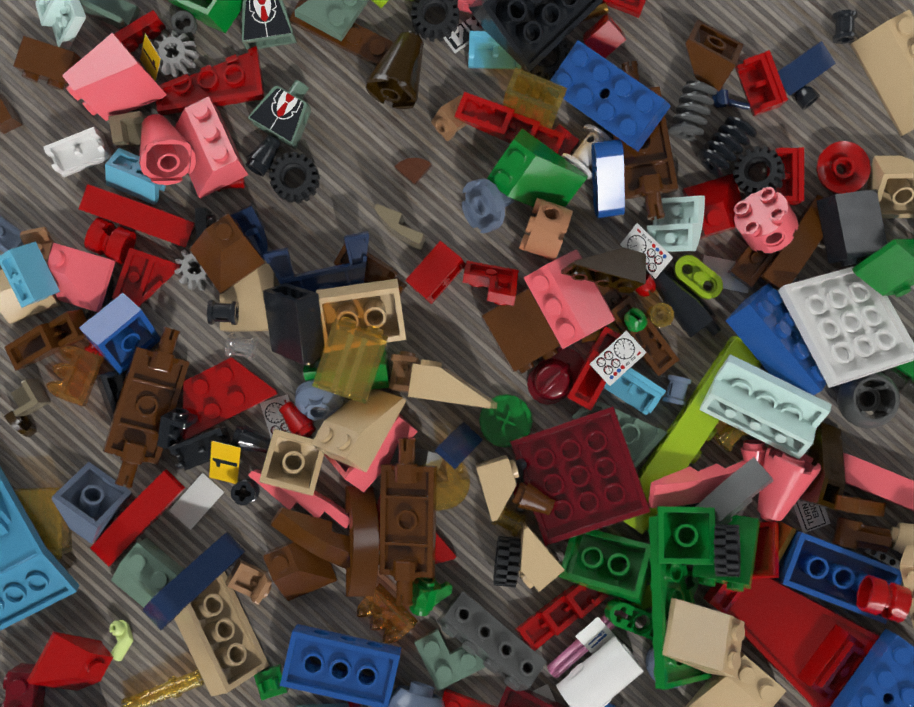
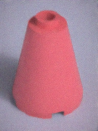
[139,114,196,185]
[757,445,821,522]

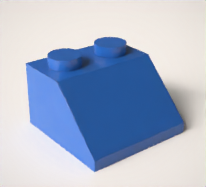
[80,293,161,374]

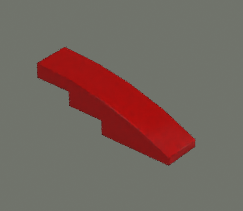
[454,92,566,154]
[78,184,194,248]
[90,469,185,567]
[515,583,609,651]

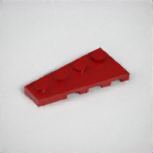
[156,46,265,115]

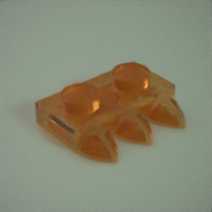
[46,346,104,406]
[357,583,418,643]

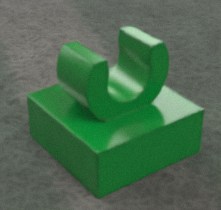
[254,664,289,701]

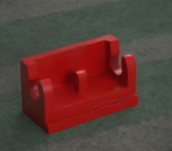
[735,50,788,117]
[767,147,804,206]
[405,240,466,305]

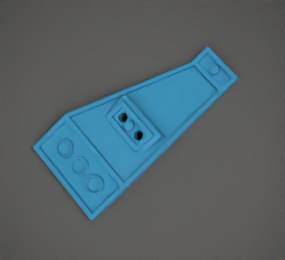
[0,467,79,630]

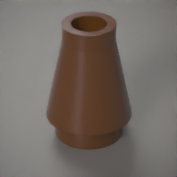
[512,482,555,516]

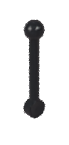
[516,458,527,513]

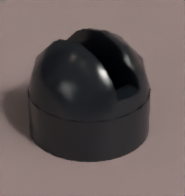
[796,86,820,110]

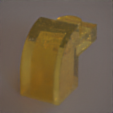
[436,461,470,511]

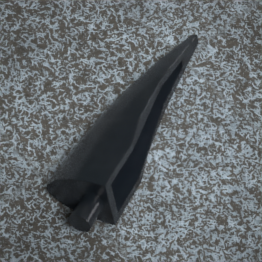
[647,269,722,338]

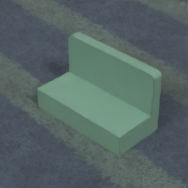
[79,0,141,29]

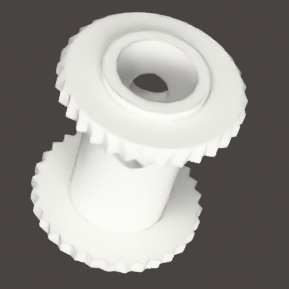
[561,124,612,179]

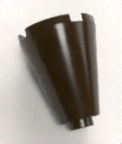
[366,31,424,110]

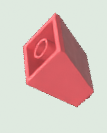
[62,33,167,121]

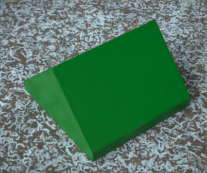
[657,506,715,565]

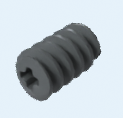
[669,80,717,141]

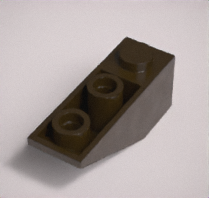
[561,247,646,293]
[799,422,846,511]

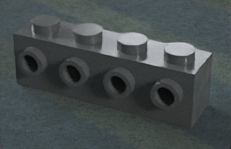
[437,591,547,691]

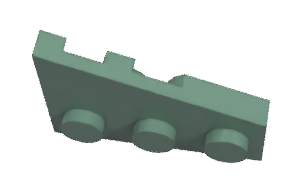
[295,0,369,41]
[571,401,668,468]

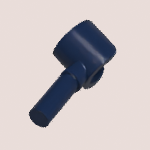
[713,89,750,110]

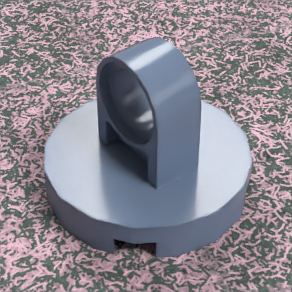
[462,178,514,234]

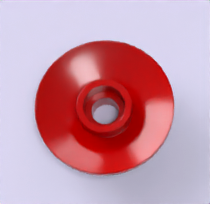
[816,141,871,194]

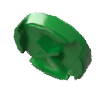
[479,394,532,448]

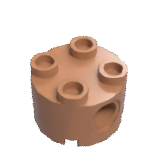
[519,198,573,260]

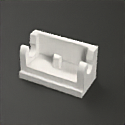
[44,127,112,177]

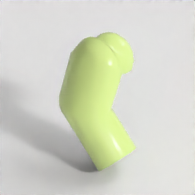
[109,620,133,661]

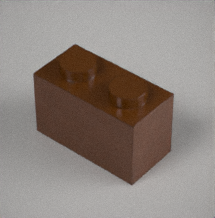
[13,36,82,91]

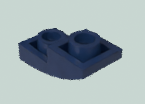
[778,41,836,96]
[435,422,483,469]

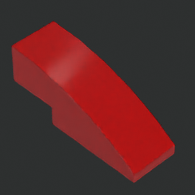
[567,326,621,410]

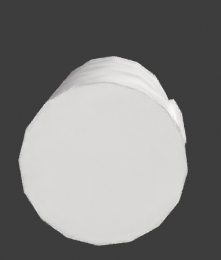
[556,636,644,707]

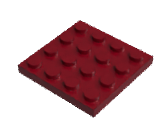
[510,407,651,546]

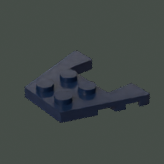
[263,231,369,293]

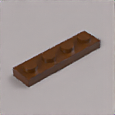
[289,0,393,66]

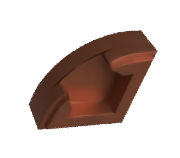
[394,158,432,186]

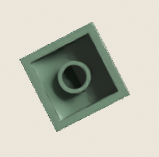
[111,538,184,607]

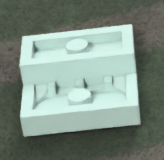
[35,0,86,50]
[647,196,705,252]

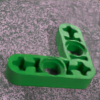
[604,568,699,640]

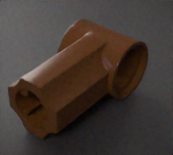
[832,517,892,553]

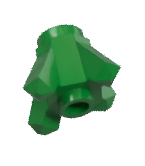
[409,577,453,616]

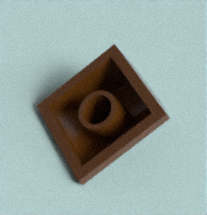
[685,20,744,91]
[189,213,266,294]
[263,541,338,601]

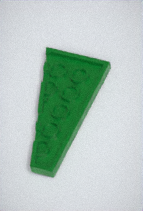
[648,516,712,690]

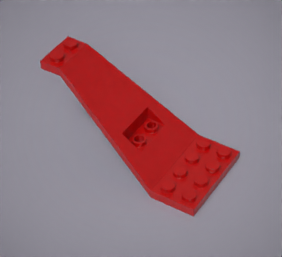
[703,578,880,707]

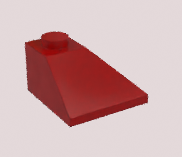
[682,174,742,239]
[27,631,113,691]

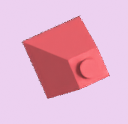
[47,243,116,312]

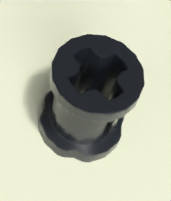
[832,10,858,44]
[207,300,239,325]
[231,479,260,506]

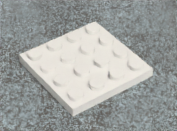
[778,266,914,388]

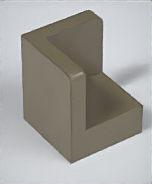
[108,111,147,149]
[11,379,51,416]

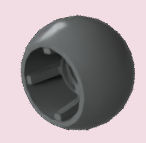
[837,372,900,429]

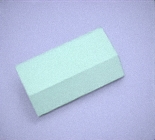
[699,354,832,459]

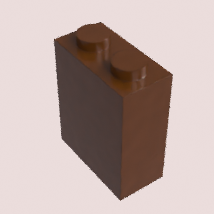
[481,289,560,374]

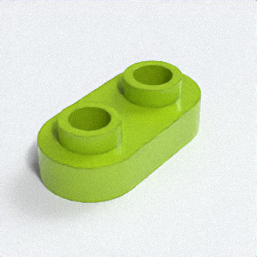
[673,255,723,300]

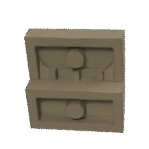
[374,203,425,251]

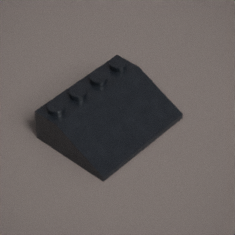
[468,0,603,72]

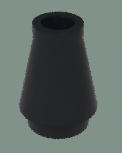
[245,135,281,177]
[231,425,271,454]

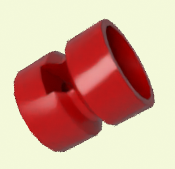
[84,218,137,264]
[856,575,912,623]

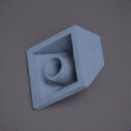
[52,462,132,544]

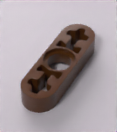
[834,495,886,517]

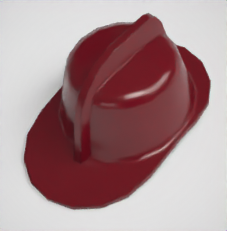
[527,348,584,405]

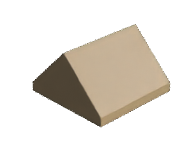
[0,270,61,324]
[259,429,324,496]

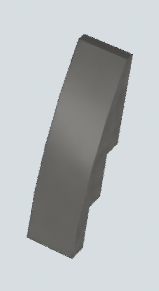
[696,457,774,525]

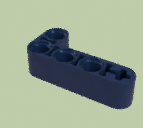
[142,532,245,631]

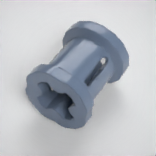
[663,375,692,406]

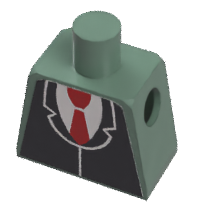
[242,0,297,50]
[248,80,311,150]

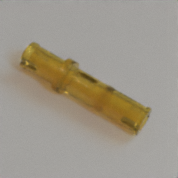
[121,669,204,707]

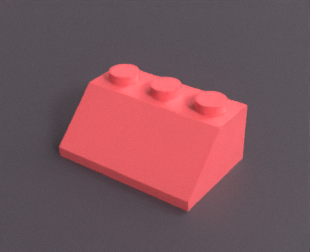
[175,96,248,199]
[524,249,616,349]
[324,414,418,492]

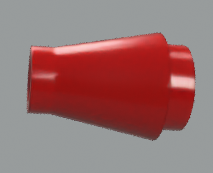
[279,401,316,438]

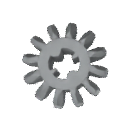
[154,30,199,78]
[175,246,214,291]

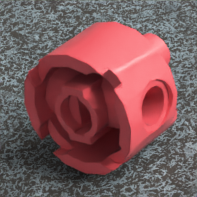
[734,187,798,253]

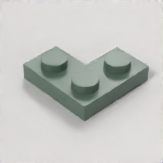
[414,628,485,691]

